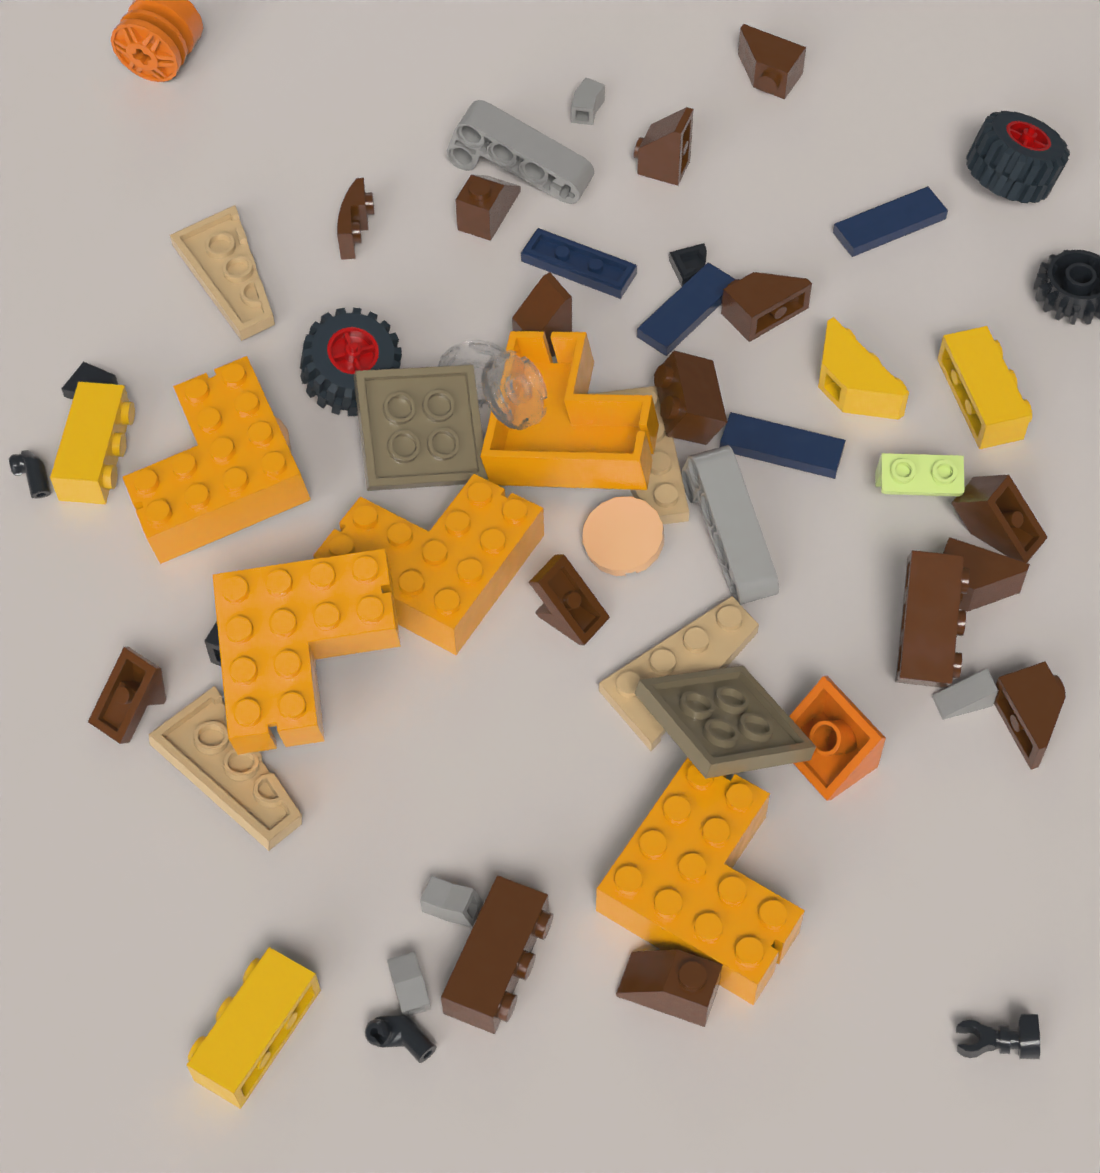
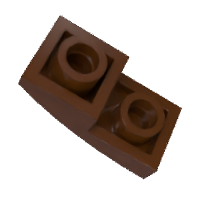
[337,178,374,260]

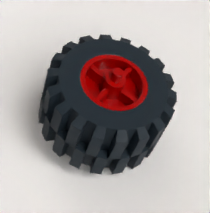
[966,111,1070,203]
[300,307,402,416]

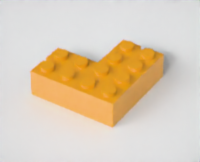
[480,331,659,490]
[122,356,311,564]
[313,474,544,655]
[213,548,401,755]
[596,757,805,1005]

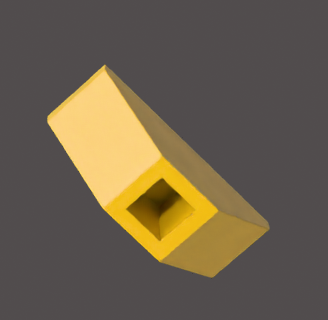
[818,317,909,420]

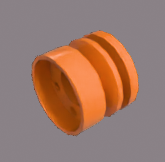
[111,0,203,82]

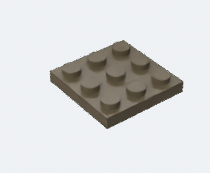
[354,365,488,491]
[635,666,816,779]

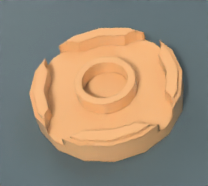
[582,496,664,576]

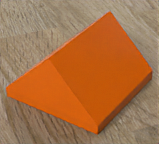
[789,676,886,801]

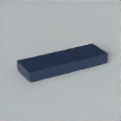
[833,186,948,257]
[521,228,637,299]
[637,262,736,356]
[720,412,846,479]

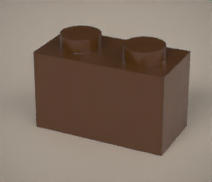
[654,350,727,445]

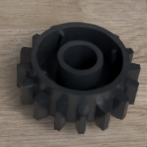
[1033,250,1100,325]

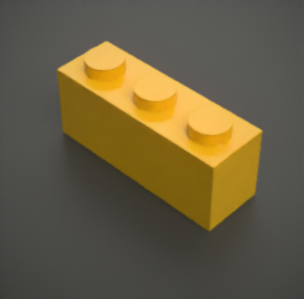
[937,326,1032,449]
[50,382,135,504]
[186,947,321,1109]

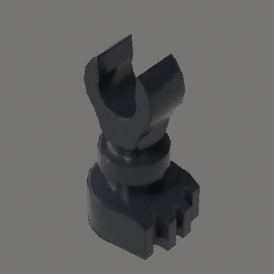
[956,1014,1040,1059]

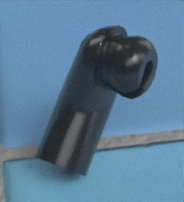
[9,450,51,499]
[365,1015,437,1063]

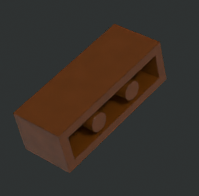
[895,550,970,688]
[441,875,553,1034]

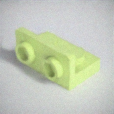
[875,453,965,496]

